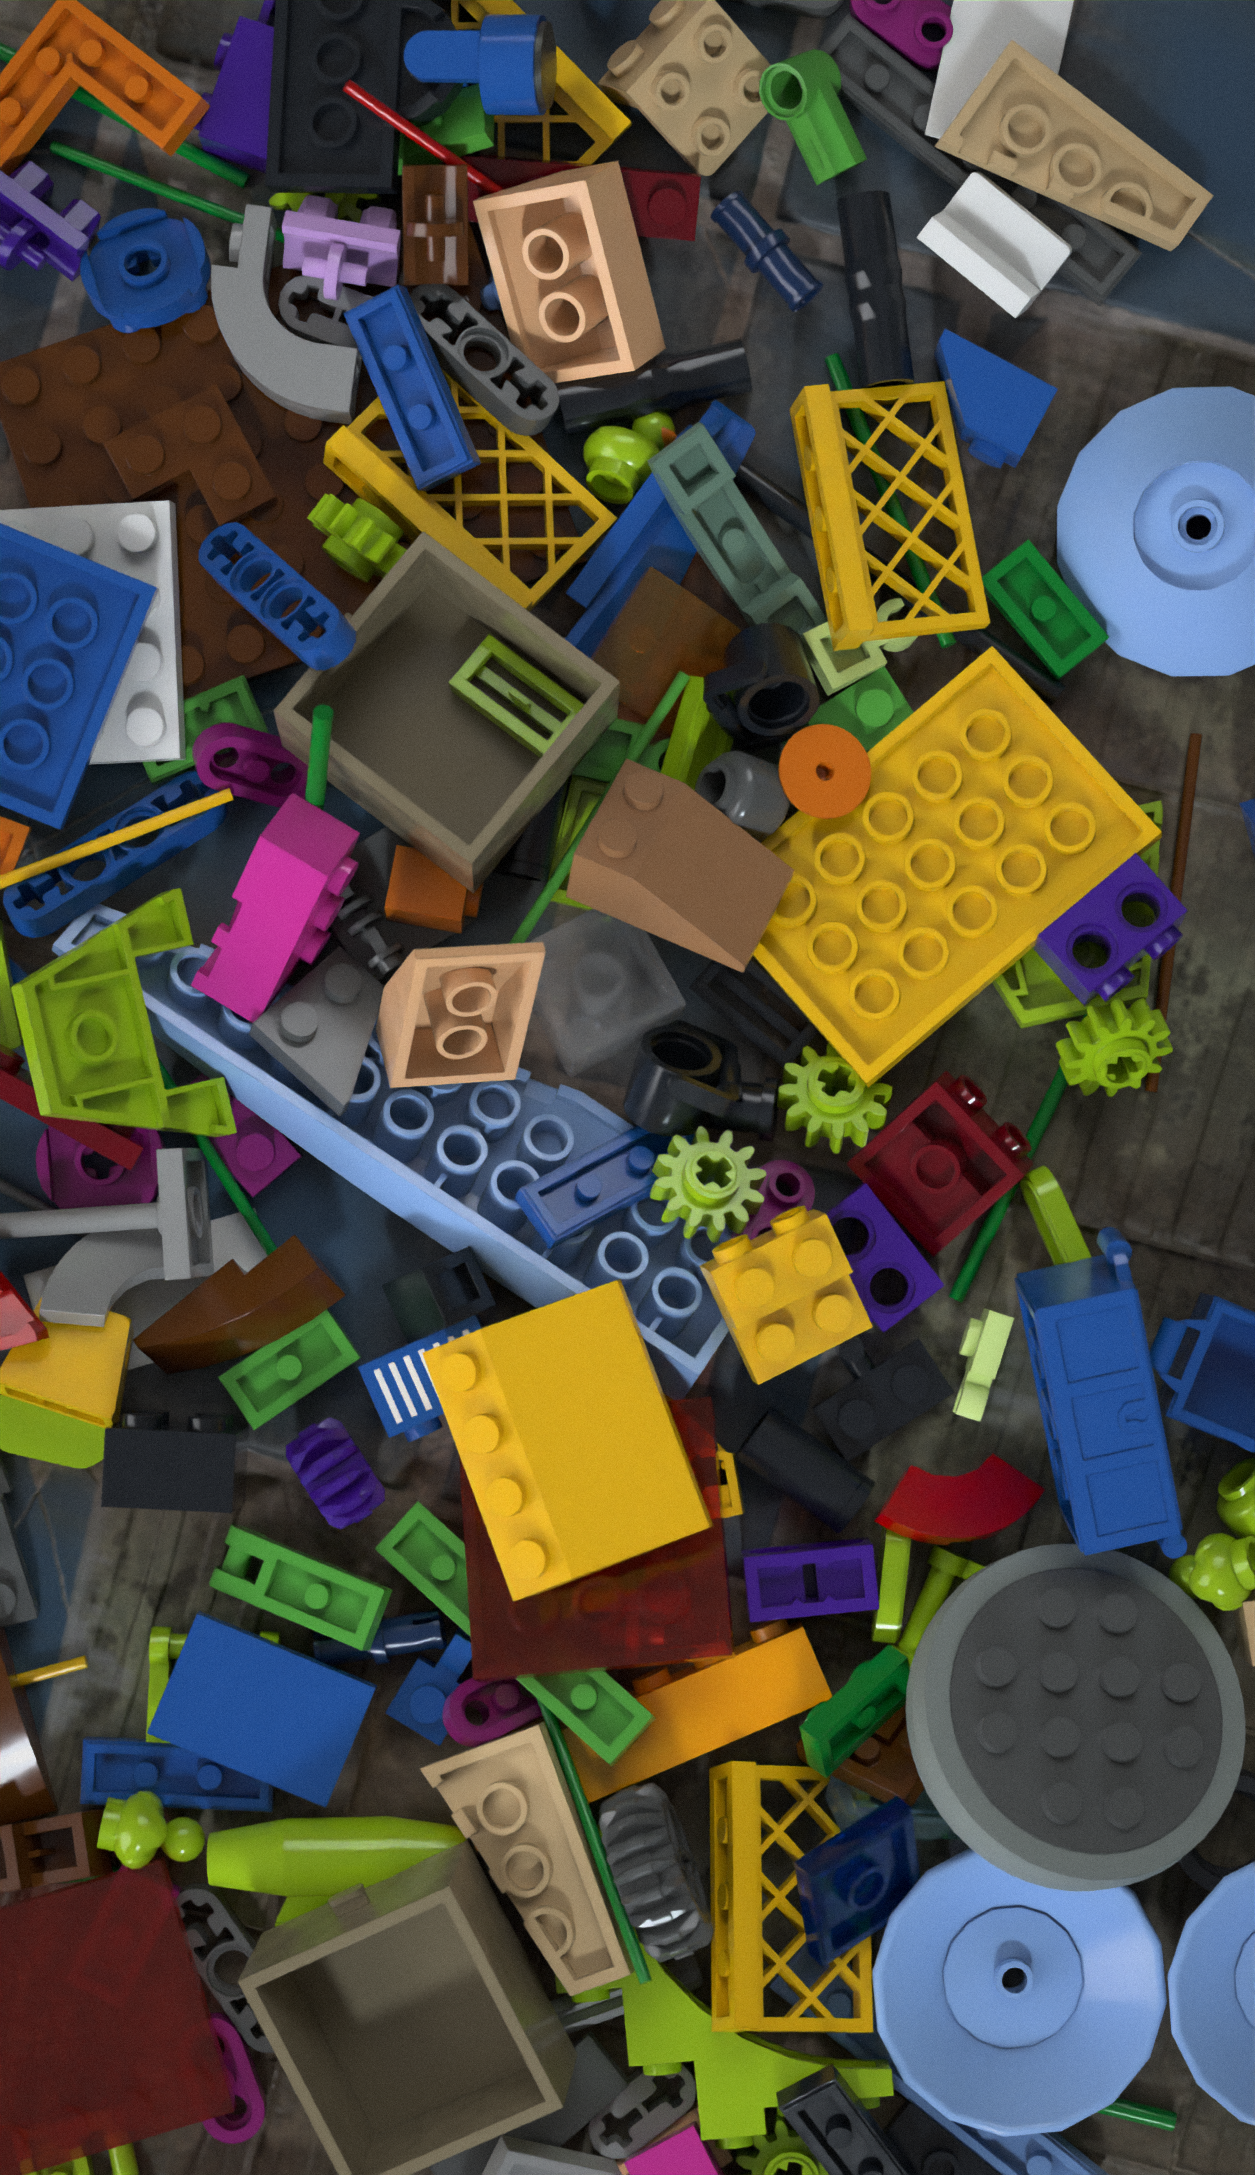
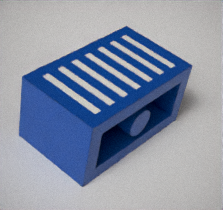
[358,1313,484,1442]

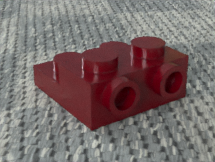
[846,1070,1034,1257]

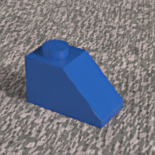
[934,329,1058,468]

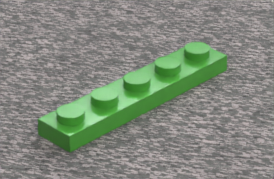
[375,1501,656,1767]

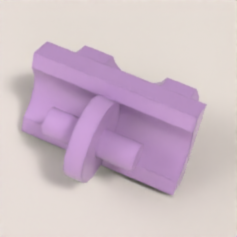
[282,195,401,301]

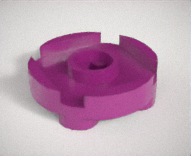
[36,1126,166,1209]

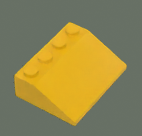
[422,1280,713,1601]

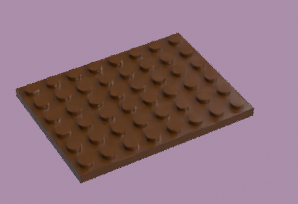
[0,222,587,700]

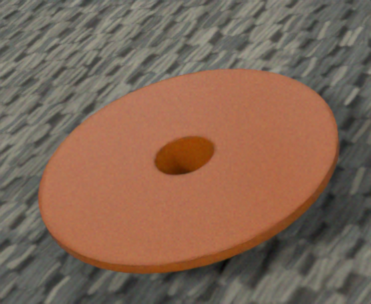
[778,724,871,819]

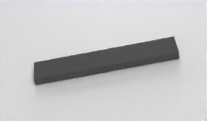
[818,14,1142,307]

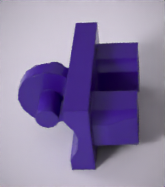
[0,161,101,282]

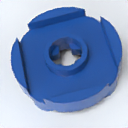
[80,208,211,333]

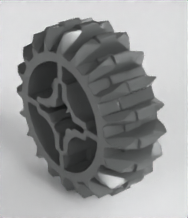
[599,1782,713,1963]

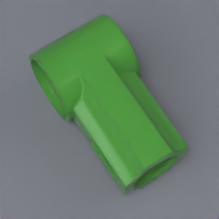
[759,49,867,185]

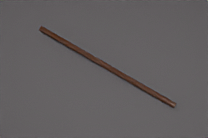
[1145,733,1202,1093]

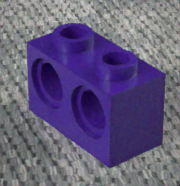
[1034,853,1188,1006]
[824,1183,945,1332]
[741,1537,879,1622]

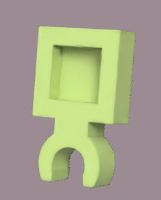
[801,598,918,696]
[952,1308,1014,1422]

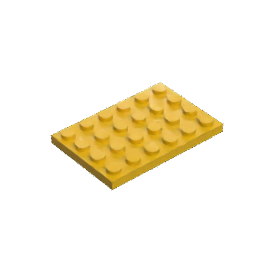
[753,646,1162,1088]

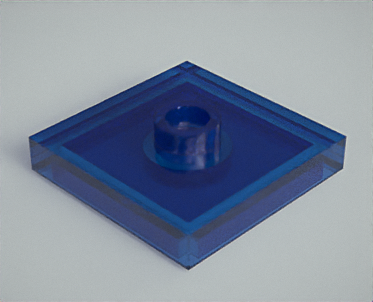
[794,1796,920,1967]

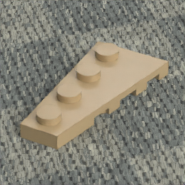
[934,40,1214,252]
[420,1722,635,1996]

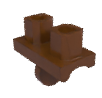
[402,164,469,285]

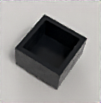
[101,1409,249,1513]

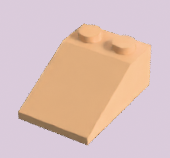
[376,942,546,1088]

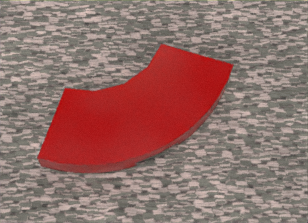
[874,1453,1045,1545]

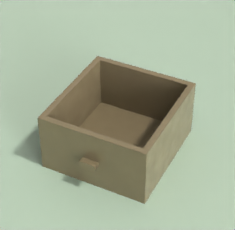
[274,531,620,894]
[237,1840,578,2175]

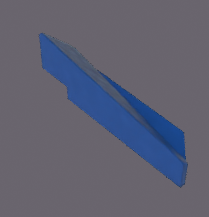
[565,400,756,705]

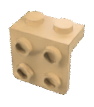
[597,0,771,176]

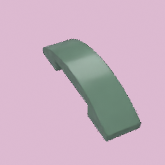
[648,422,828,637]

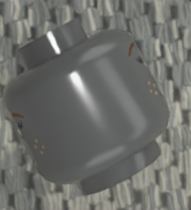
[695,751,790,841]

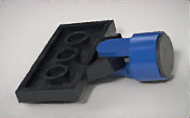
[265,0,557,194]

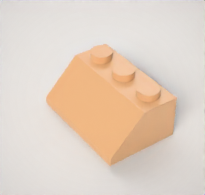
[473,161,666,383]

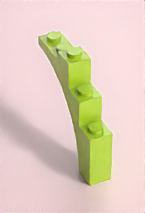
[555,1825,894,2149]

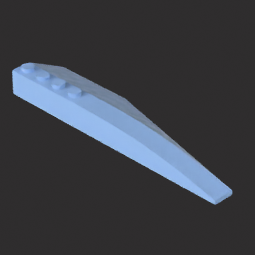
[52,904,733,1404]

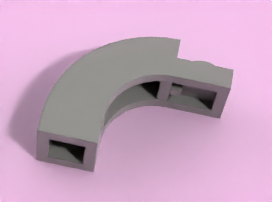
[211,204,362,424]

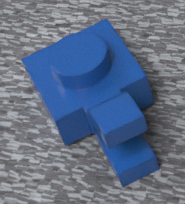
[385,1627,478,1746]

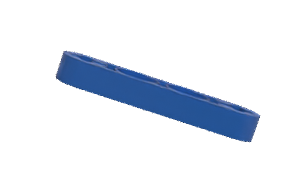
[198,522,356,670]
[3,771,228,938]

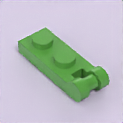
[209,1524,392,1651]

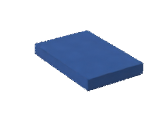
[147,1611,377,1808]

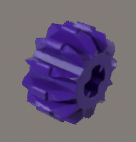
[286,1417,385,1529]

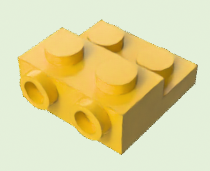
[699,1206,873,1385]

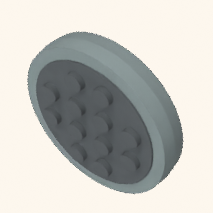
[906,1543,1246,1891]

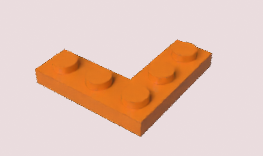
[0,0,210,176]

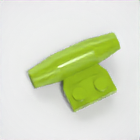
[207,1816,468,1927]

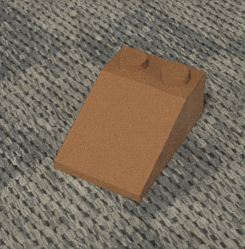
[566,758,794,973]

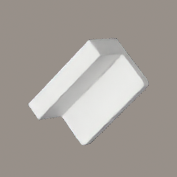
[917,171,1072,318]

